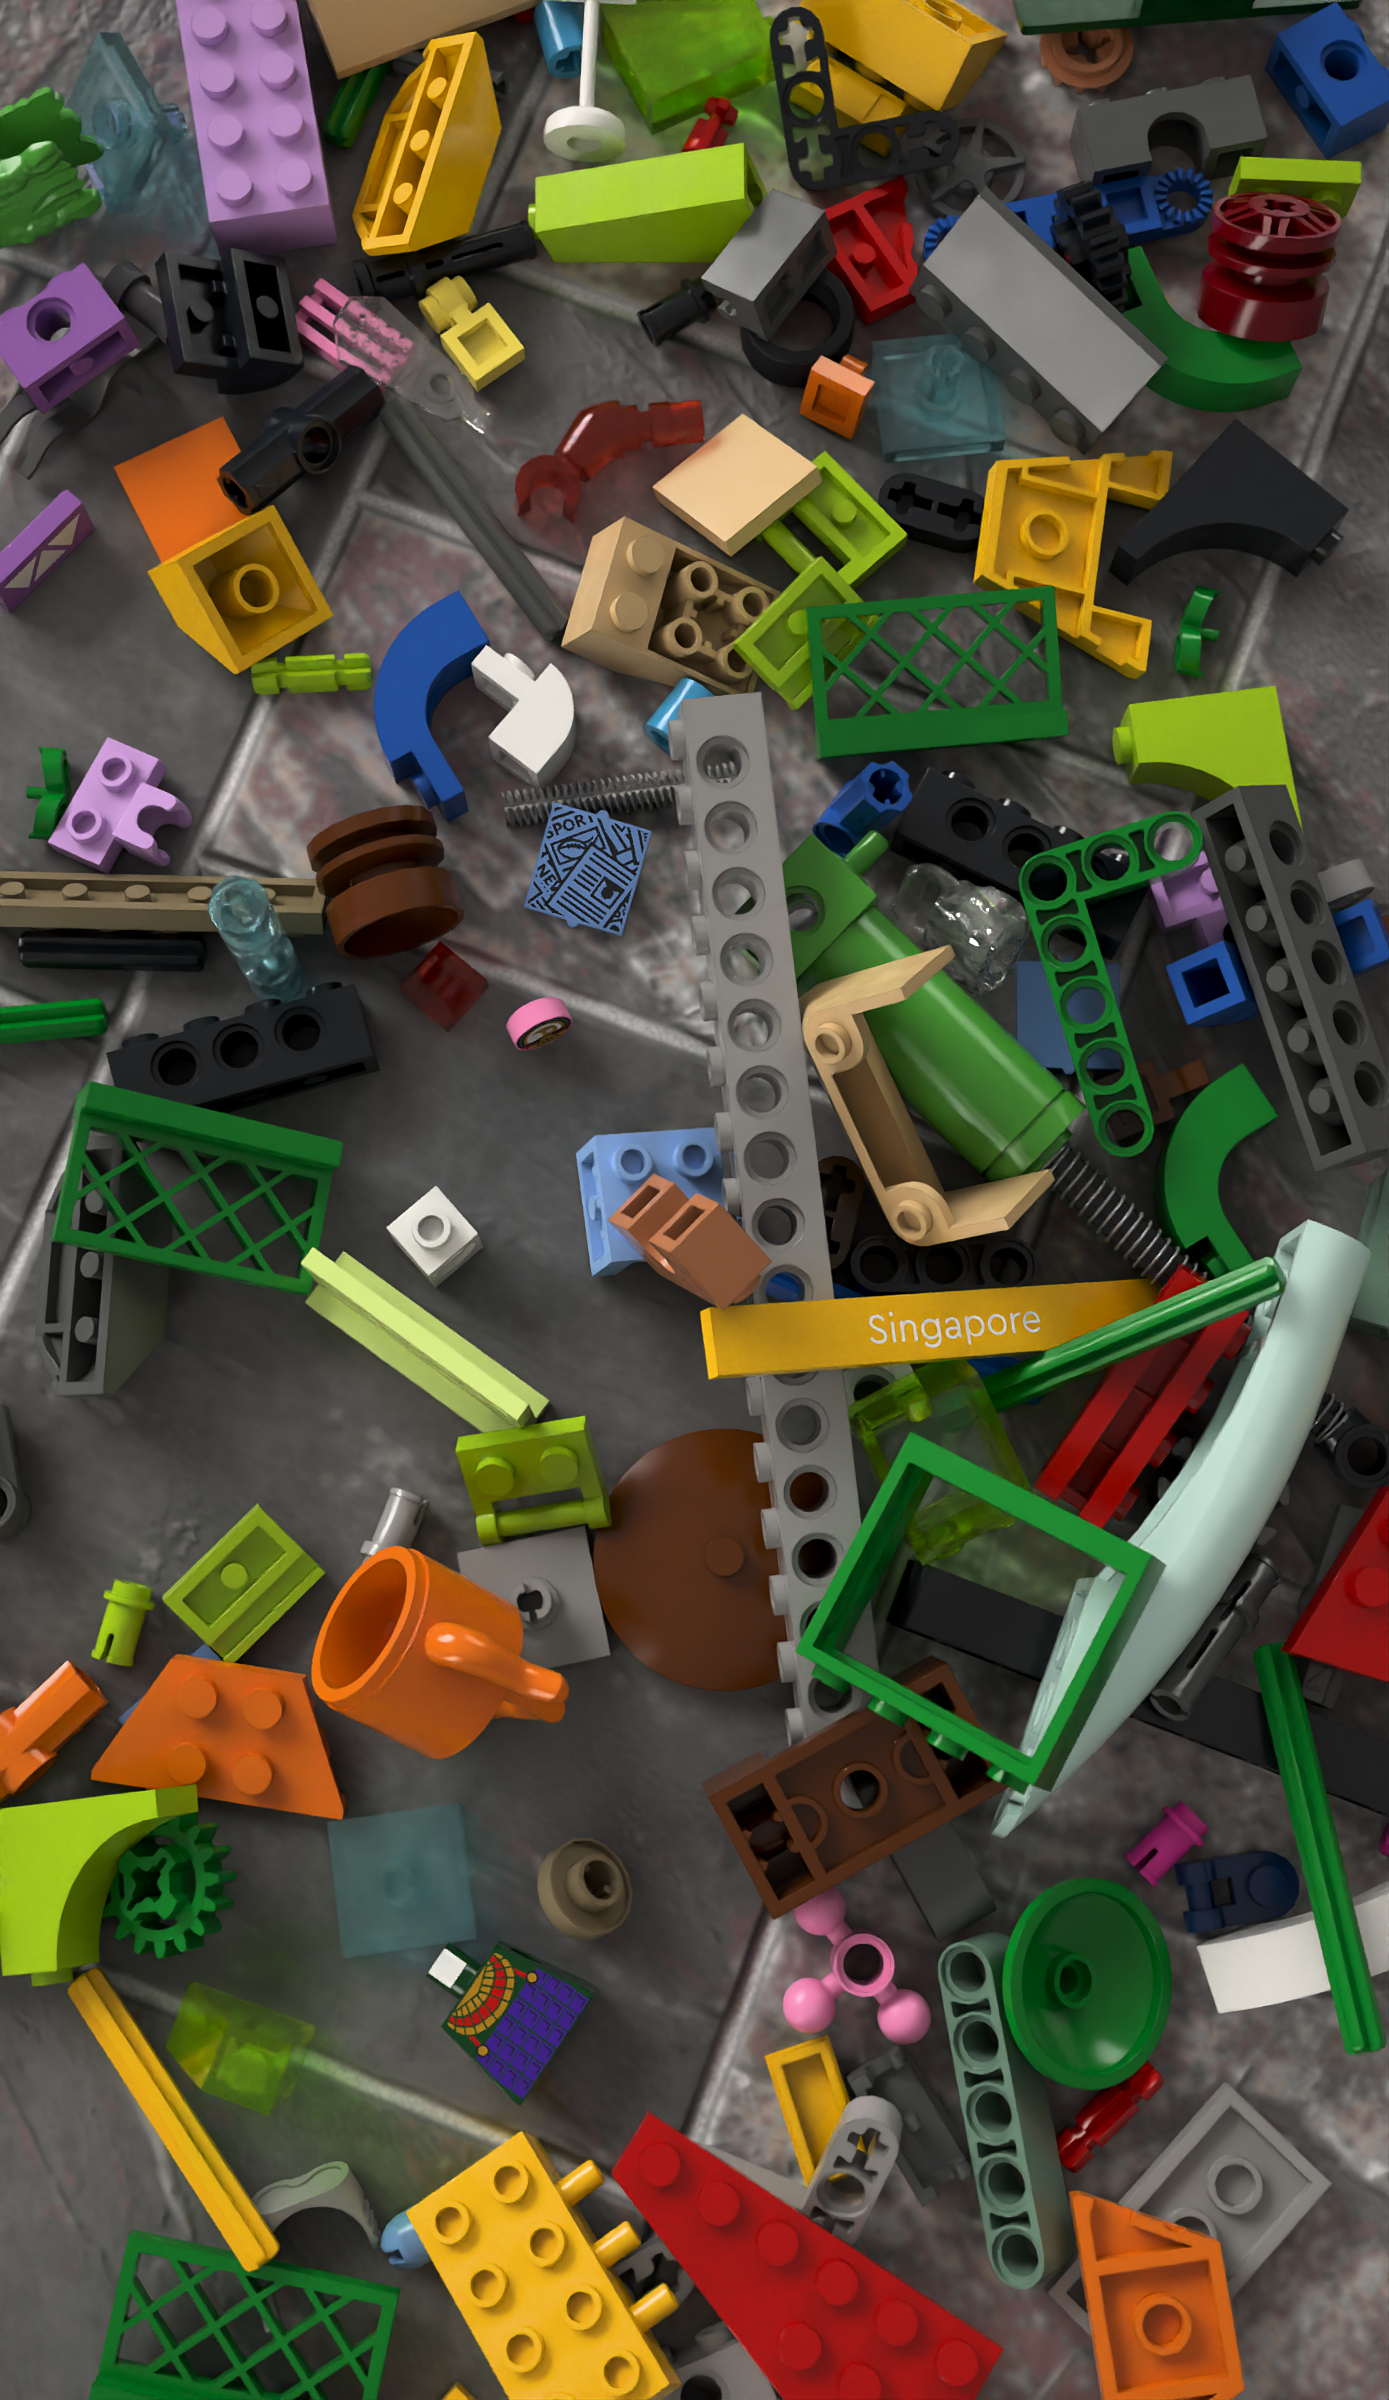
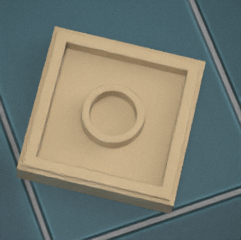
[652,413,823,557]

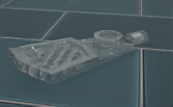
[333,296,496,434]

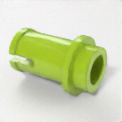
[91,1579,156,1667]

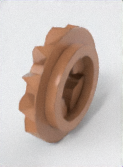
[1039,27,1134,96]

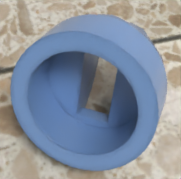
[381,2205,432,2271]

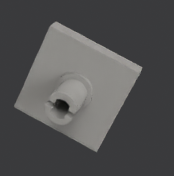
[457,1526,611,1669]

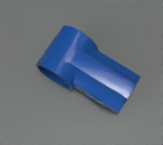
[812,761,913,858]

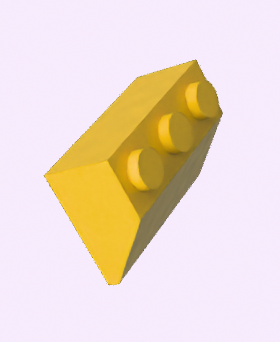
[794,0,1009,112]

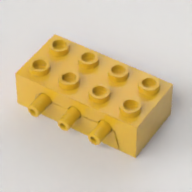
[405,2131,683,2400]

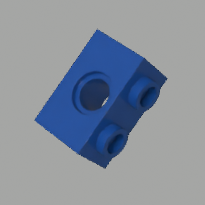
[1264,2,1389,160]

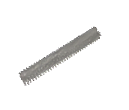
[502,761,737,827]

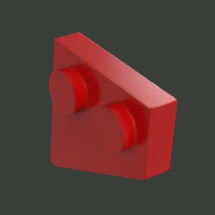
[824,175,918,325]

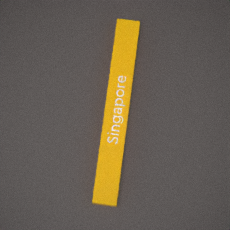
[700,1278,1161,1380]

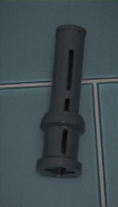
[353,219,537,314]

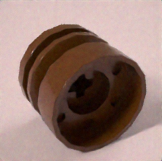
[306,805,464,959]

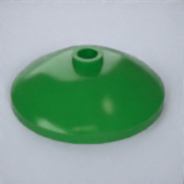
[1002,1877,1172,2090]

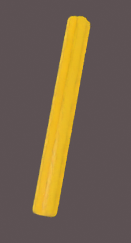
[68,1968,280,2273]

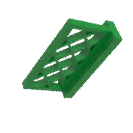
[805,586,1069,760]
[51,1081,344,1297]
[88,2229,401,2400]

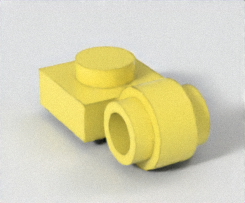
[419,275,526,392]

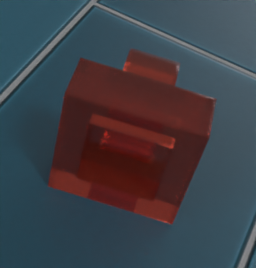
[399,941,489,1032]

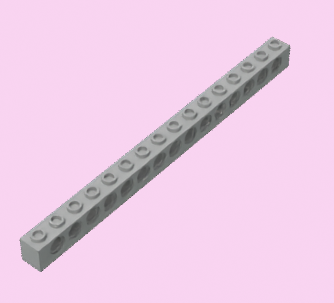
[668,692,879,1747]

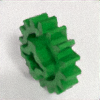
[102,1812,237,1958]

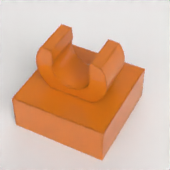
[799,354,875,440]

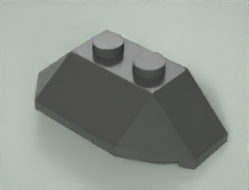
[35,1135,173,1397]

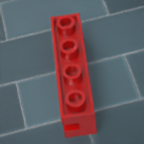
[1034,1263,1252,1529]

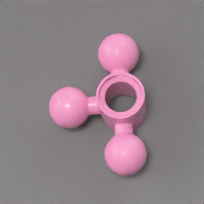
[783,1886,931,2045]

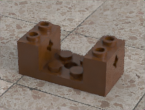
[701,1655,1009,1920]

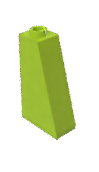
[528,142,768,263]

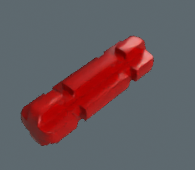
[1055,2061,1164,2173]

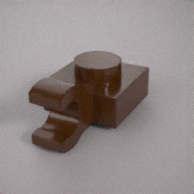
[1094,1058,1210,1142]

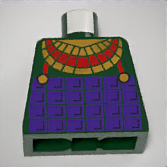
[426,1940,597,2106]

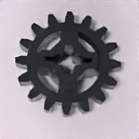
[1049,180,1132,313]

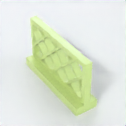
[301,1247,550,1433]

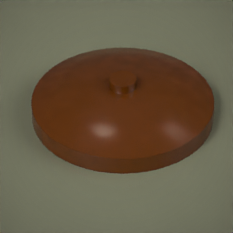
[593,1429,830,1691]

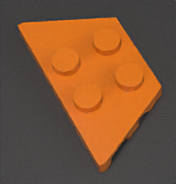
[90,1654,348,1820]
[1068,2190,1245,2400]

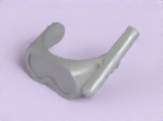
[251,2161,382,2333]

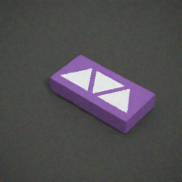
[0,489,95,613]

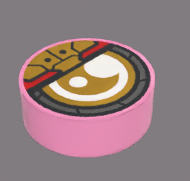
[506,997,573,1050]

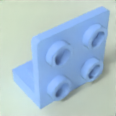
[576,1127,725,1277]

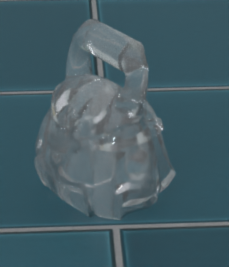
[892,863,1031,999]

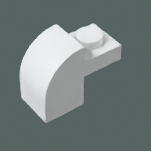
[471,645,576,792]

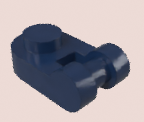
[1174,1850,1299,1933]

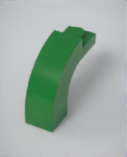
[1121,246,1303,413]
[1153,1063,1278,1281]

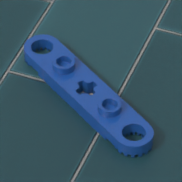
[922,168,1214,262]

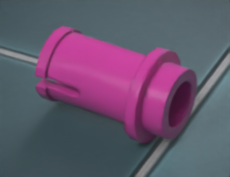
[1123,1800,1209,1887]

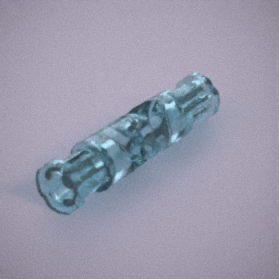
[207,875,305,1004]

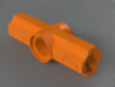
[0,1661,109,1805]

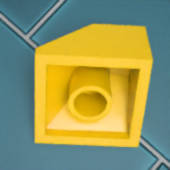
[147,504,334,674]

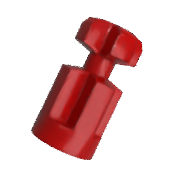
[681,96,738,153]

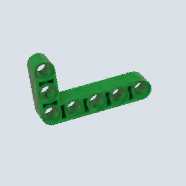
[1018,811,1203,1158]

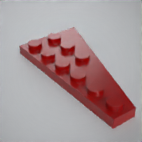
[611,2110,1004,2400]

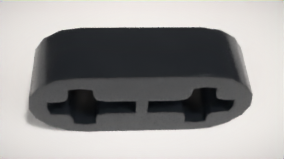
[878,473,985,553]

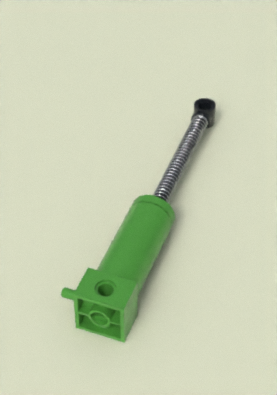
[734,830,1389,1490]

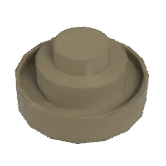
[537,1838,633,1941]

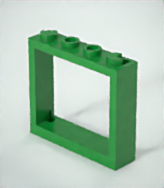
[795,1432,1166,1795]

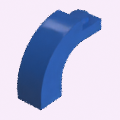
[374,590,491,823]
[1165,898,1389,1027]

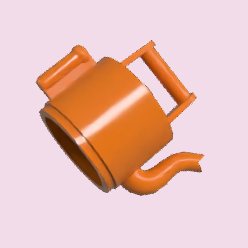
[311,1546,570,1759]

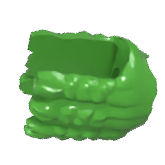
[0,87,104,249]

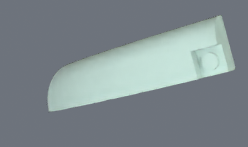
[989,1219,1372,1838]

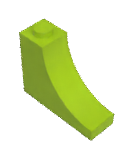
[1112,686,1304,835]
[0,1784,199,1986]

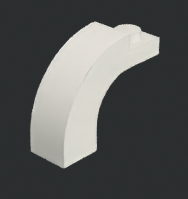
[1197,1881,1389,2013]

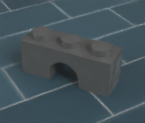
[1069,75,1268,185]

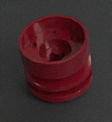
[1196,192,1343,342]

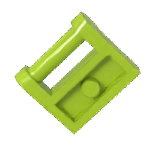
[754,451,908,590]
[455,1415,612,1547]

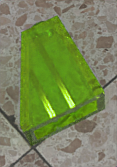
[599,0,783,136]
[165,1980,317,2116]

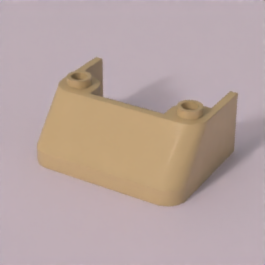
[798,944,1055,1246]

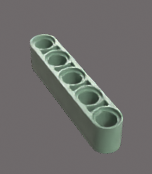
[938,1931,1075,2290]

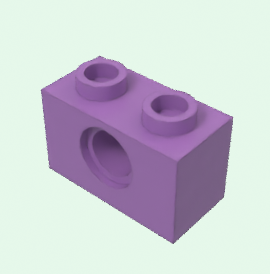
[0,262,141,414]

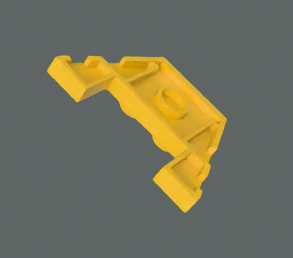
[973,450,1173,679]

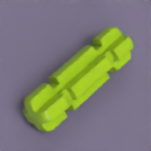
[251,653,373,695]

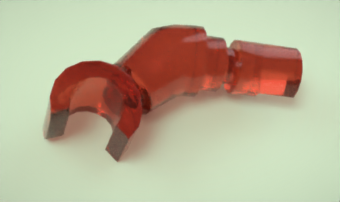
[514,399,704,523]

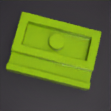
[1228,157,1361,220]
[731,556,879,710]
[162,1503,325,1663]

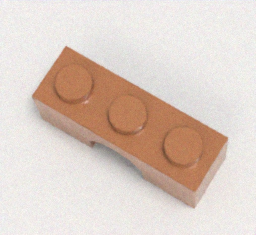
[608,1174,772,1311]

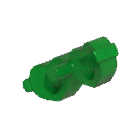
[1174,585,1222,678]
[26,747,71,840]

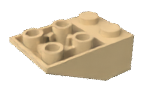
[561,516,781,696]

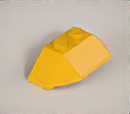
[351,31,502,256]

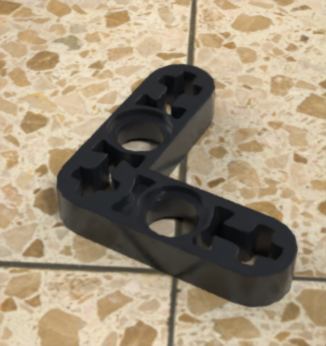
[770,7,960,192]

